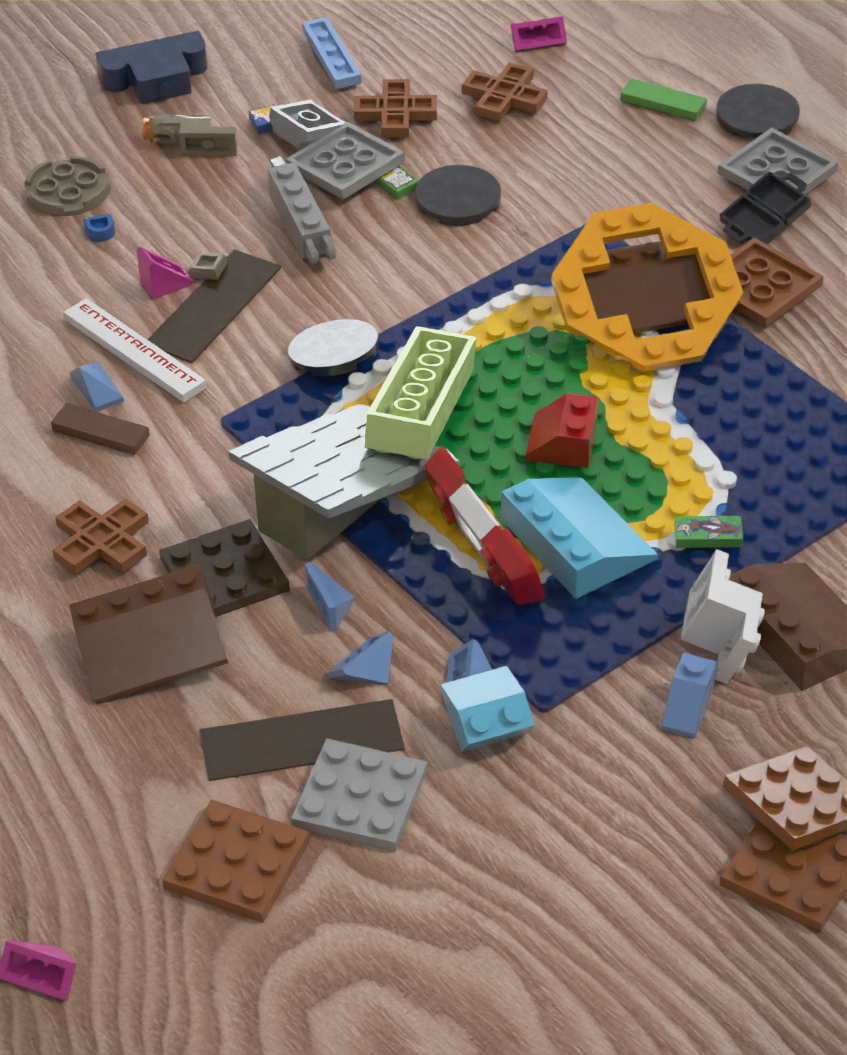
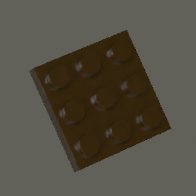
[159,519,290,617]

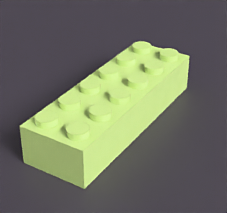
[365,326,476,460]

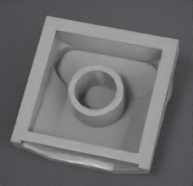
[269,100,346,151]

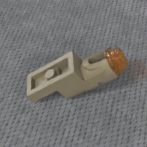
[142,113,237,156]

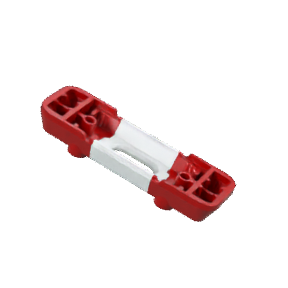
[423,446,546,604]

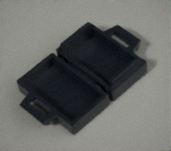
[719,171,812,244]

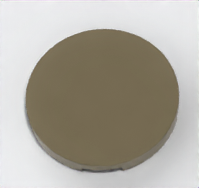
[25,156,110,216]

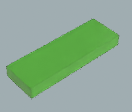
[620,78,707,121]

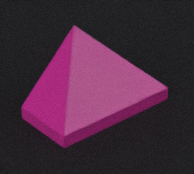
[510,16,567,51]
[0,940,77,1000]

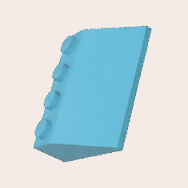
[501,477,658,599]

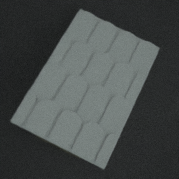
[228,404,459,560]

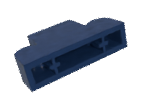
[95,30,208,104]

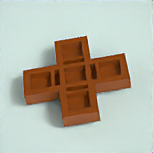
[462,62,548,122]
[354,79,437,138]
[52,498,149,575]

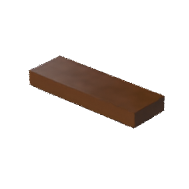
[51,403,150,455]

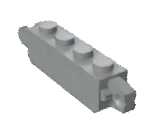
[268,157,336,264]

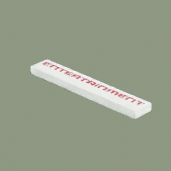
[63,298,207,403]

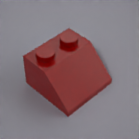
[525,393,598,468]

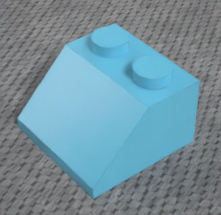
[440,666,535,753]

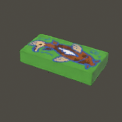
[674,516,743,548]

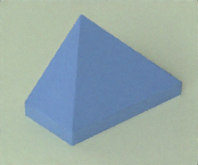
[70,362,124,412]
[304,562,355,632]
[326,631,393,684]
[444,639,492,706]

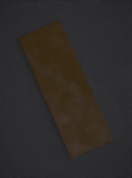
[147,249,281,363]
[200,699,405,781]

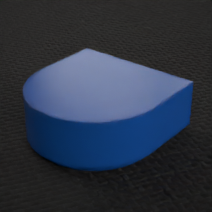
[83,214,115,242]

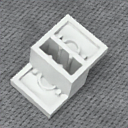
[681,549,765,684]

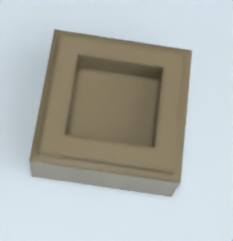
[188,253,228,280]

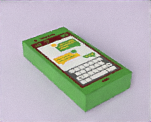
[374,166,419,200]

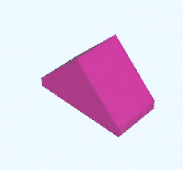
[136,247,194,300]

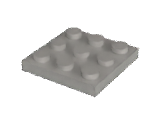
[286,122,405,199]
[718,128,839,195]
[291,738,428,852]

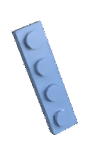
[302,17,362,89]

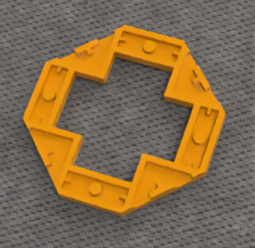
[551,203,743,372]

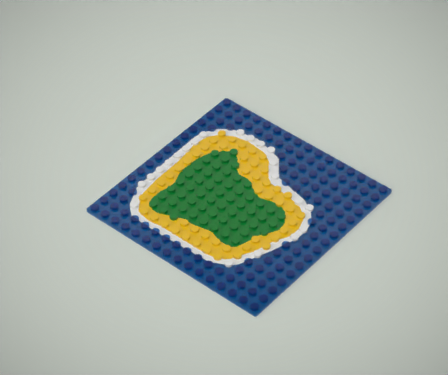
[221,223,847,713]

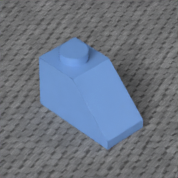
[661,653,717,739]

